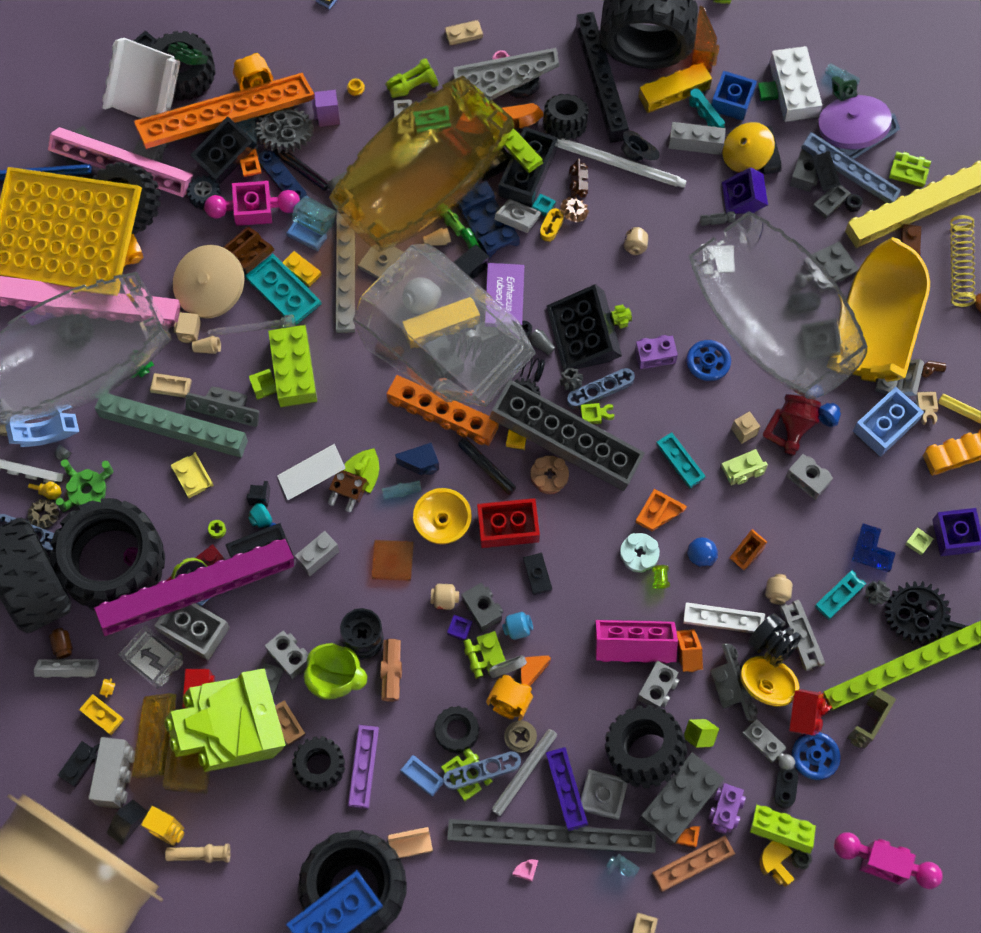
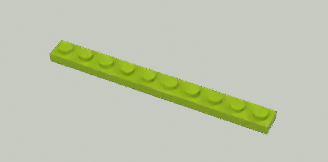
[823,621,981,711]

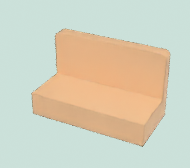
[387,827,433,858]

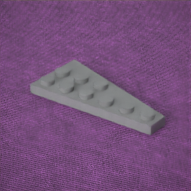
[453,48,559,115]

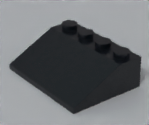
[546,284,622,371]

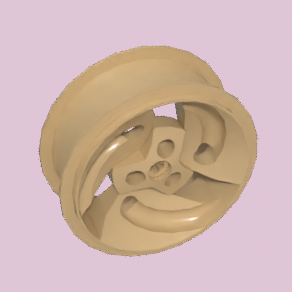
[0,794,163,933]

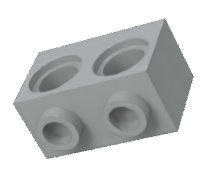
[265,630,308,679]
[637,661,679,710]

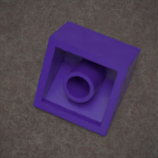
[722,167,768,214]

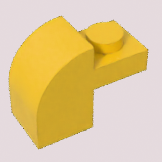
[760,841,794,887]

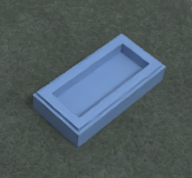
[286,219,327,252]
[400,755,444,797]

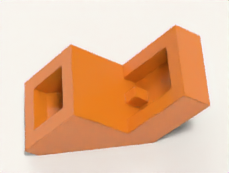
[240,149,261,177]

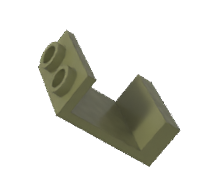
[847,688,896,749]

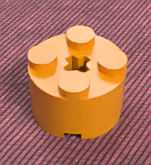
[233,53,273,90]
[486,675,533,720]

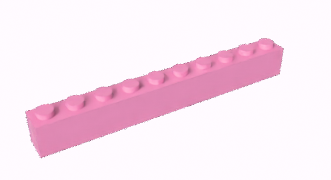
[0,276,181,328]

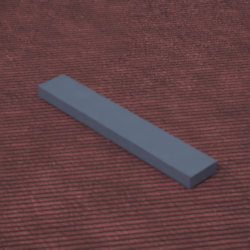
[801,132,901,204]

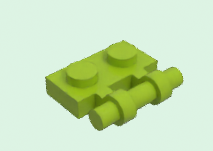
[889,151,931,188]
[463,631,506,679]
[441,748,493,801]

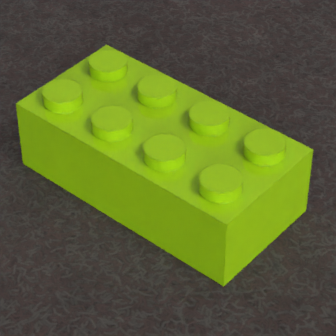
[268,325,317,407]

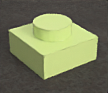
[905,527,933,556]

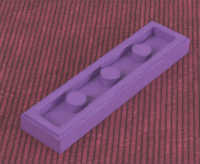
[348,725,379,809]

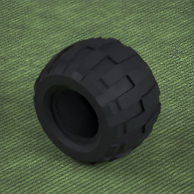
[297,830,407,933]

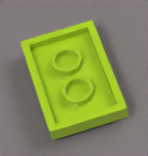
[750,804,816,854]

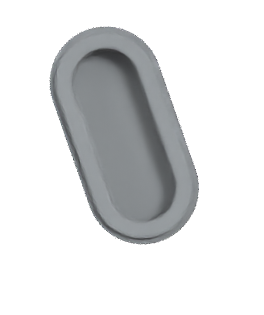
[489,655,527,678]

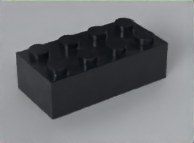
[498,127,558,207]

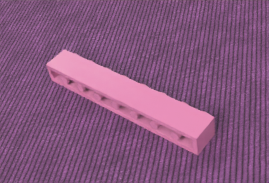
[48,127,193,197]

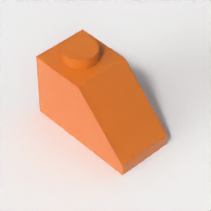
[676,629,703,672]

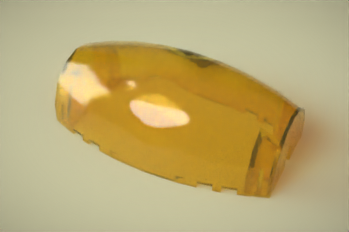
[329,76,514,252]

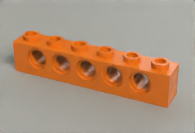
[386,375,499,446]

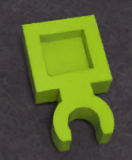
[580,403,615,424]

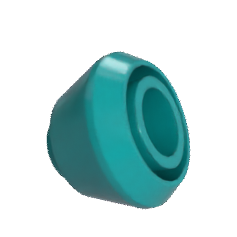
[248,503,273,528]

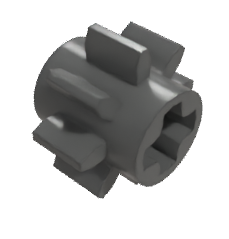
[560,368,583,391]
[865,580,890,605]

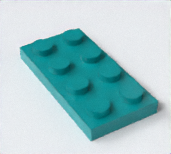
[245,254,322,327]

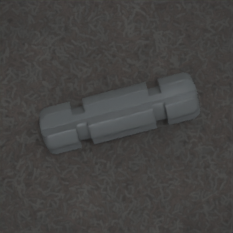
[700,212,736,226]

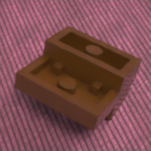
[223,226,274,273]

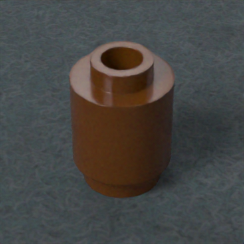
[48,628,73,659]

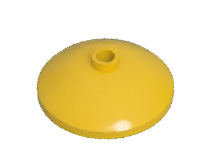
[722,122,775,173]
[413,488,472,544]
[740,656,799,706]

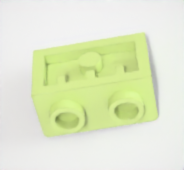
[721,449,768,486]

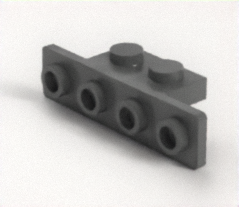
[185,386,259,427]
[710,643,758,721]

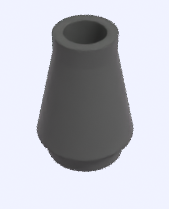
[528,328,556,355]

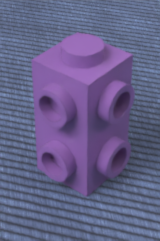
[708,783,746,834]

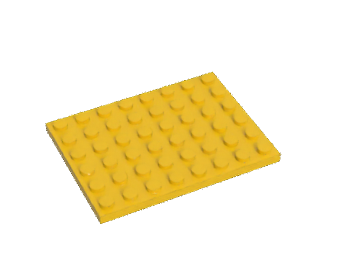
[0,167,142,295]

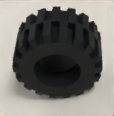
[543,94,589,140]
[292,736,345,792]

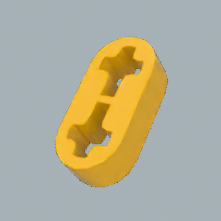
[540,208,564,242]

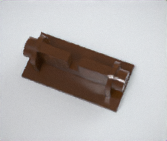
[569,158,588,198]

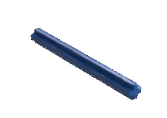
[0,164,92,181]

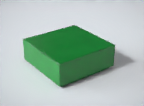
[758,81,779,101]

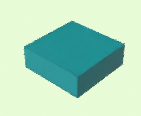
[532,193,556,217]

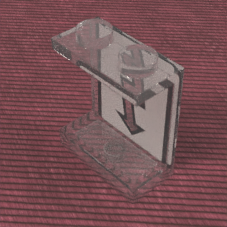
[119,625,184,689]

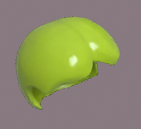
[304,643,368,699]

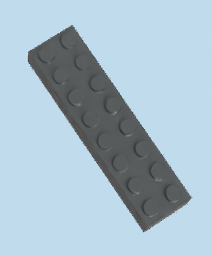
[489,379,645,491]

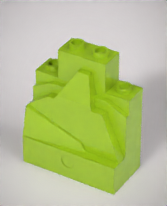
[165,669,286,772]

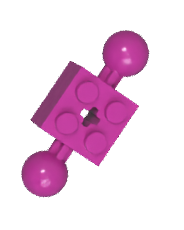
[204,181,300,226]
[834,832,943,889]

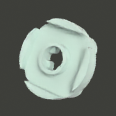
[620,533,660,573]

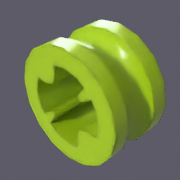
[208,520,226,539]

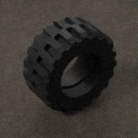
[150,31,216,101]
[92,162,161,234]
[605,705,687,788]

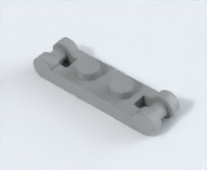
[780,600,825,672]

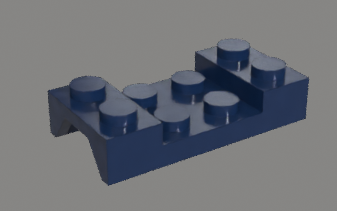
[454,181,520,259]

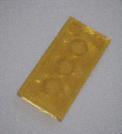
[132,693,176,778]

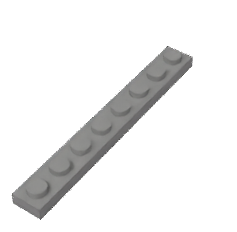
[336,199,355,333]

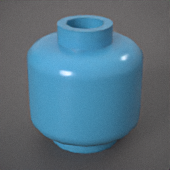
[502,612,533,640]

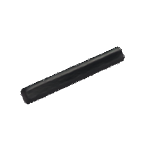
[273,149,329,191]
[458,437,516,495]

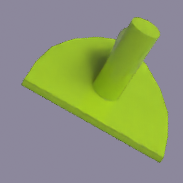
[344,448,379,493]

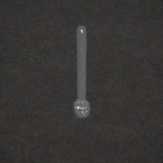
[207,314,296,336]

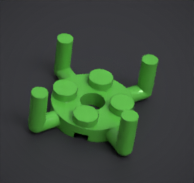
[56,459,113,512]

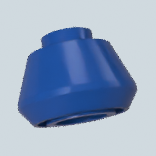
[818,403,841,427]

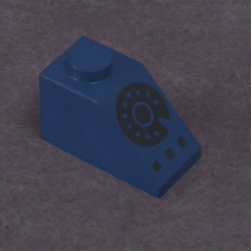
[395,442,439,475]

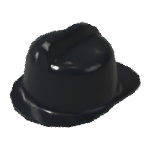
[621,130,660,161]

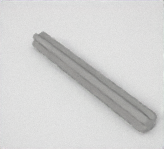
[492,729,557,816]

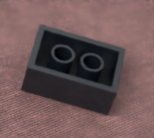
[191,116,257,184]

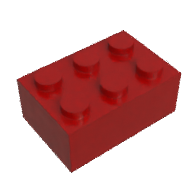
[477,498,540,548]

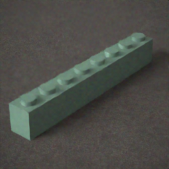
[95,392,248,458]

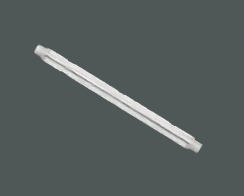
[557,138,687,188]

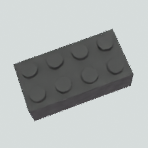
[639,752,725,846]

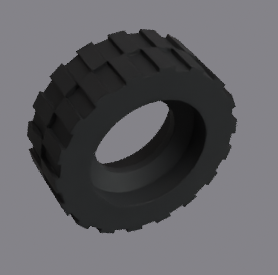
[434,706,479,753]

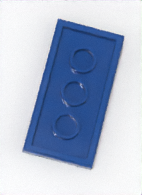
[286,871,383,933]

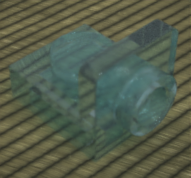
[606,854,640,878]

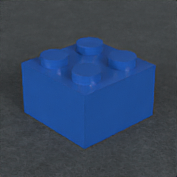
[711,71,757,121]

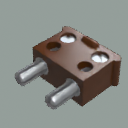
[328,470,369,512]

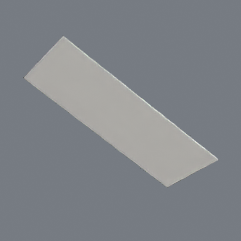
[277,444,346,500]

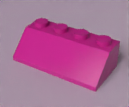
[595,620,678,664]

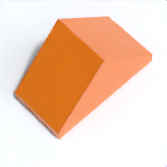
[729,529,767,570]
[520,655,551,686]

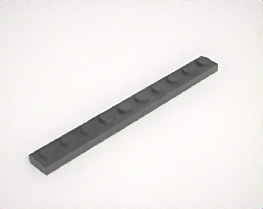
[447,819,656,854]

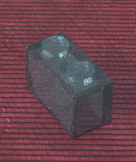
[292,195,336,236]

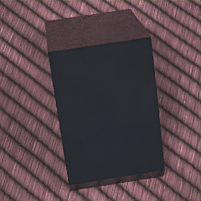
[106,800,149,846]

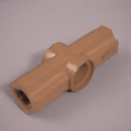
[381,639,402,702]

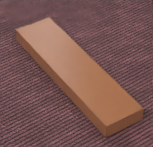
[652,835,735,893]

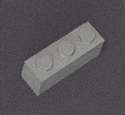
[668,122,726,155]

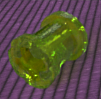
[651,565,670,589]

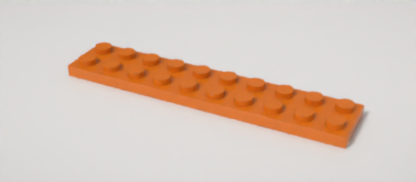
[134,73,315,149]

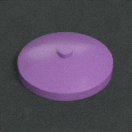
[819,95,891,149]

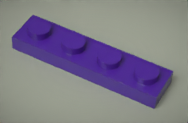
[546,747,588,831]

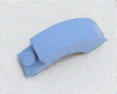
[6,413,79,447]

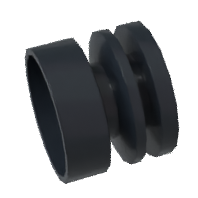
[340,608,384,660]
[748,613,802,667]

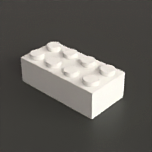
[769,46,822,122]

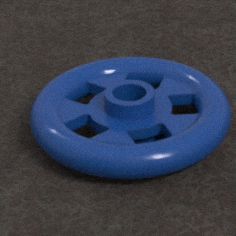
[686,340,731,381]
[792,732,840,780]

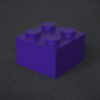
[932,508,981,556]

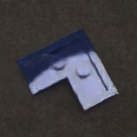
[851,523,896,572]

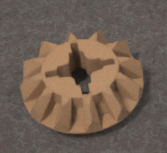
[560,197,589,222]

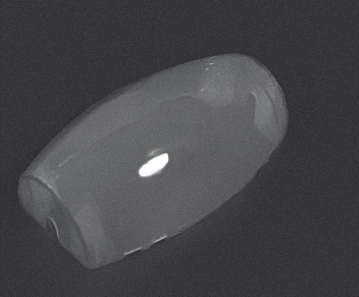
[689,211,867,400]
[0,272,172,426]

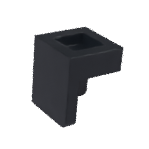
[246,481,270,507]

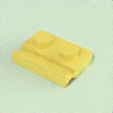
[171,452,214,498]

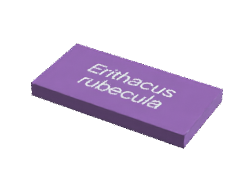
[485,263,524,329]

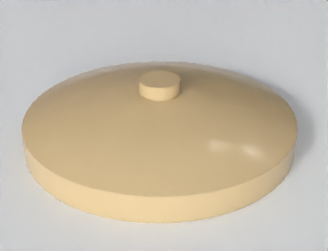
[173,245,244,318]

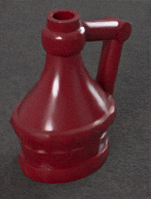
[763,394,821,455]

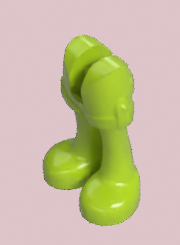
[385,58,439,98]

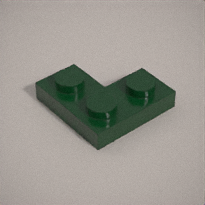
[168,42,208,65]

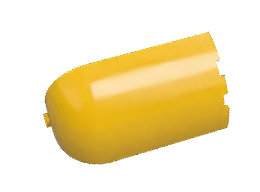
[827,237,930,382]

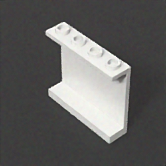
[102,38,181,118]

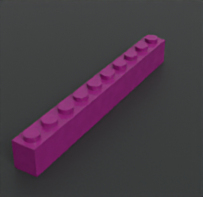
[94,539,294,637]

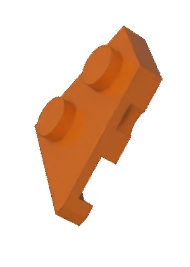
[635,489,687,532]

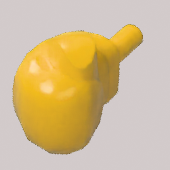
[28,482,62,500]

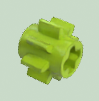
[610,304,632,329]

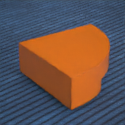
[675,826,700,848]

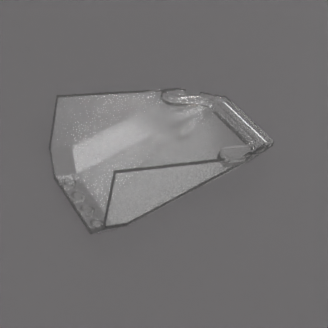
[353,244,536,407]

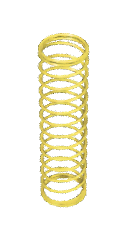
[950,215,976,307]

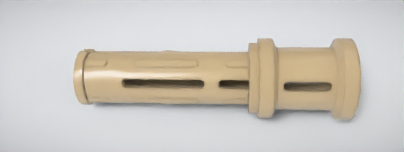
[165,844,231,863]

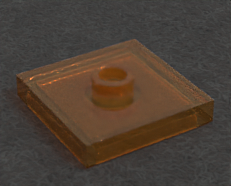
[372,540,414,581]

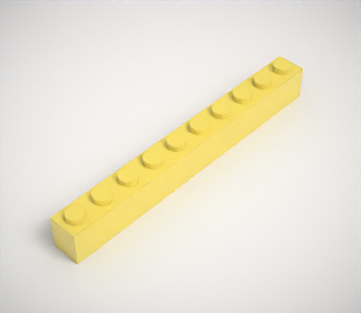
[845,161,981,248]

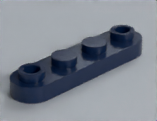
[258,150,307,207]

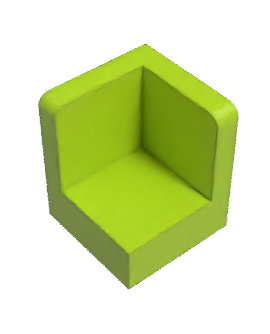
[249,369,277,400]
[684,719,719,748]

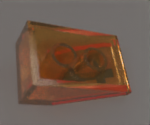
[691,6,720,73]

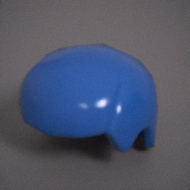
[687,537,718,567]

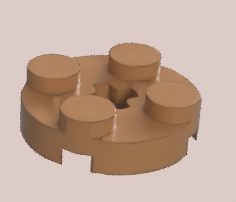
[530,456,569,494]

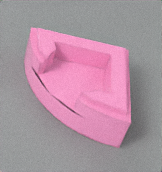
[512,860,538,882]

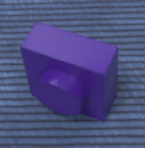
[447,615,473,641]

